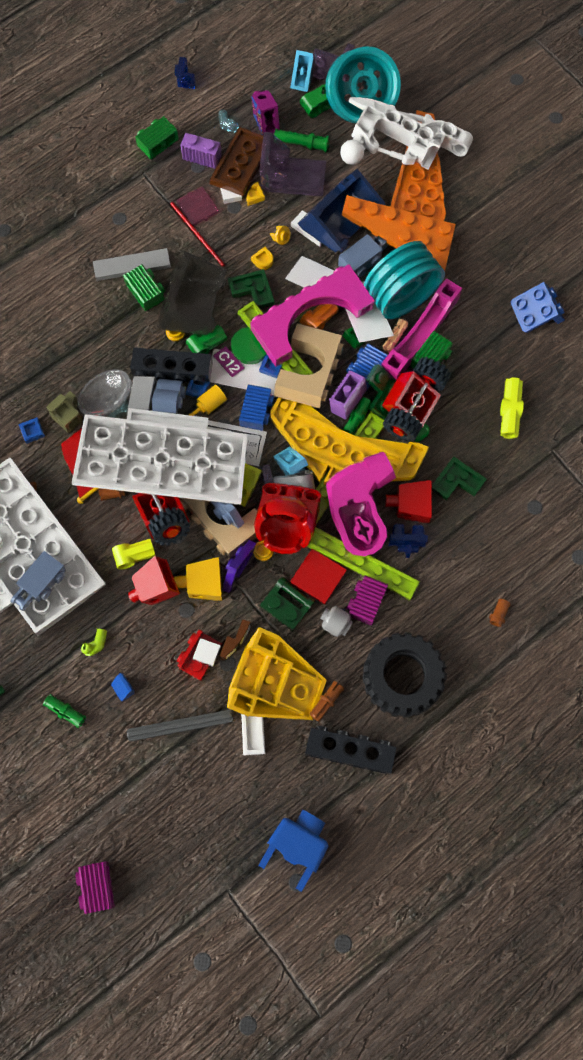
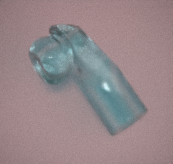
[218,110,239,132]

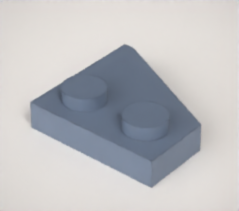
[211,501,245,529]

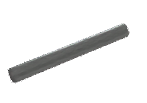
[127,710,233,742]

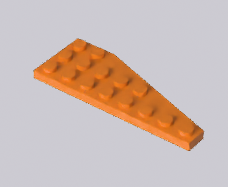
[390,110,446,221]

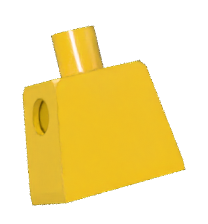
[174,557,222,601]

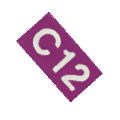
[213,346,244,377]

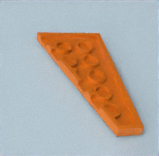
[342,195,456,271]

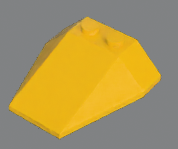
[227,627,327,720]

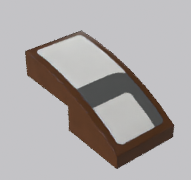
[220,619,251,661]

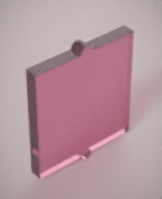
[176,187,219,226]

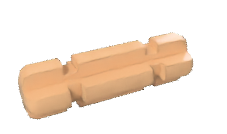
[382,319,408,353]

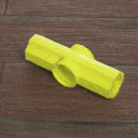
[500,377,524,439]

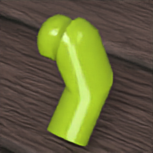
[81,629,107,656]

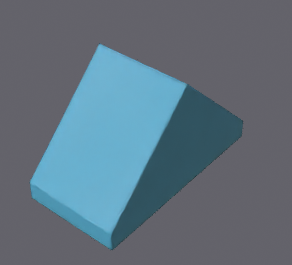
[290,50,315,92]

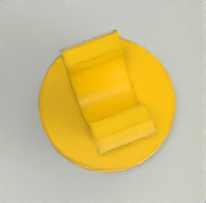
[270,225,291,245]

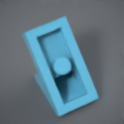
[273,447,308,475]

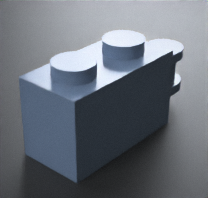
[338,234,389,277]
[10,551,66,611]

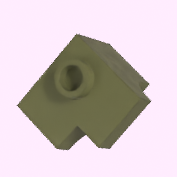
[46,391,83,434]

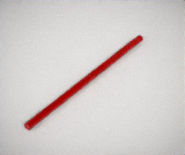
[170,202,225,267]

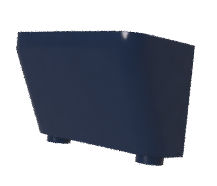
[297,168,386,253]

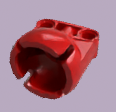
[254,483,321,554]

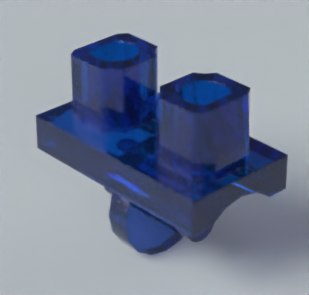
[389,524,428,558]

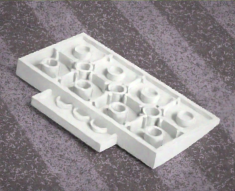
[72,408,247,505]
[0,458,106,636]

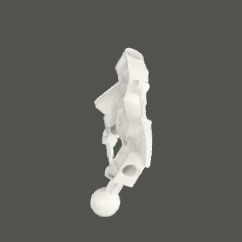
[340,97,473,170]

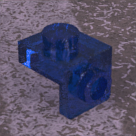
[174,57,196,89]

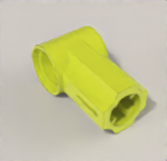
[112,538,156,570]

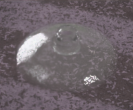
[78,369,132,416]

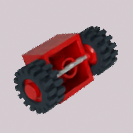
[382,357,451,442]
[132,492,190,546]

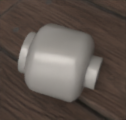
[320,606,353,637]

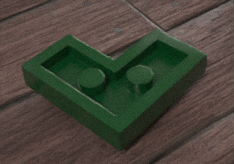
[228,269,275,309]
[365,364,396,420]
[432,457,487,501]

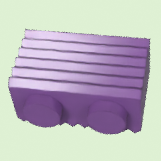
[181,133,222,169]
[329,371,367,419]

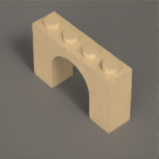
[274,323,344,408]
[180,498,257,559]

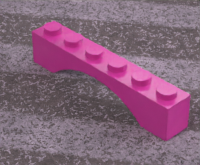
[381,278,462,380]

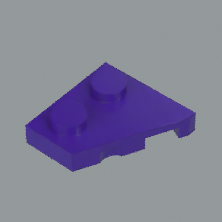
[222,540,256,593]

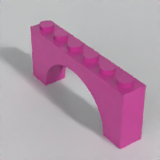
[250,264,375,367]

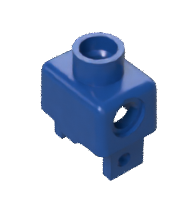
[258,810,328,892]

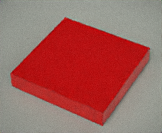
[290,549,347,605]

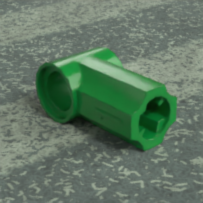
[186,325,227,354]

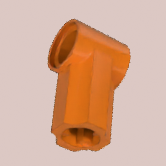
[300,304,339,330]

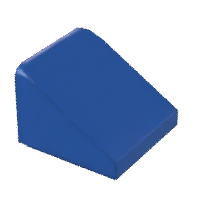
[111,673,135,701]

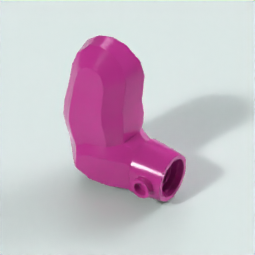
[326,452,396,556]

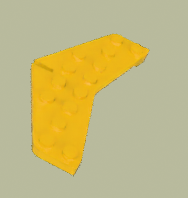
[270,397,429,485]

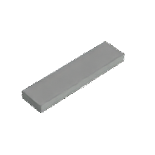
[93,248,171,281]

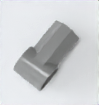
[274,470,315,489]

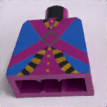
[251,90,280,137]

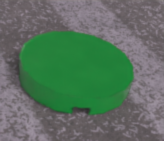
[231,327,266,365]

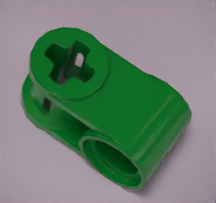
[300,84,331,118]

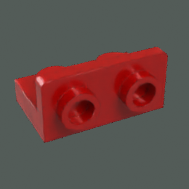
[177,629,222,681]

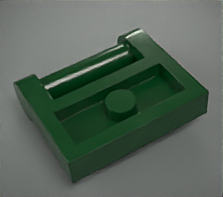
[260,577,315,631]

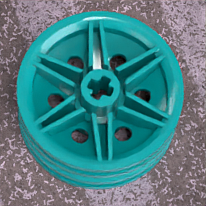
[325,46,401,123]
[364,241,445,319]

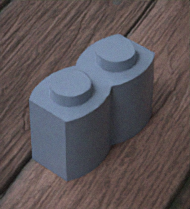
[152,379,186,413]

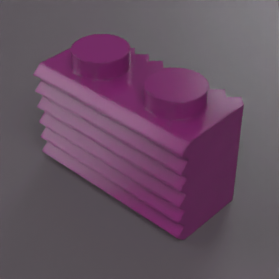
[347,575,388,626]
[75,861,115,914]

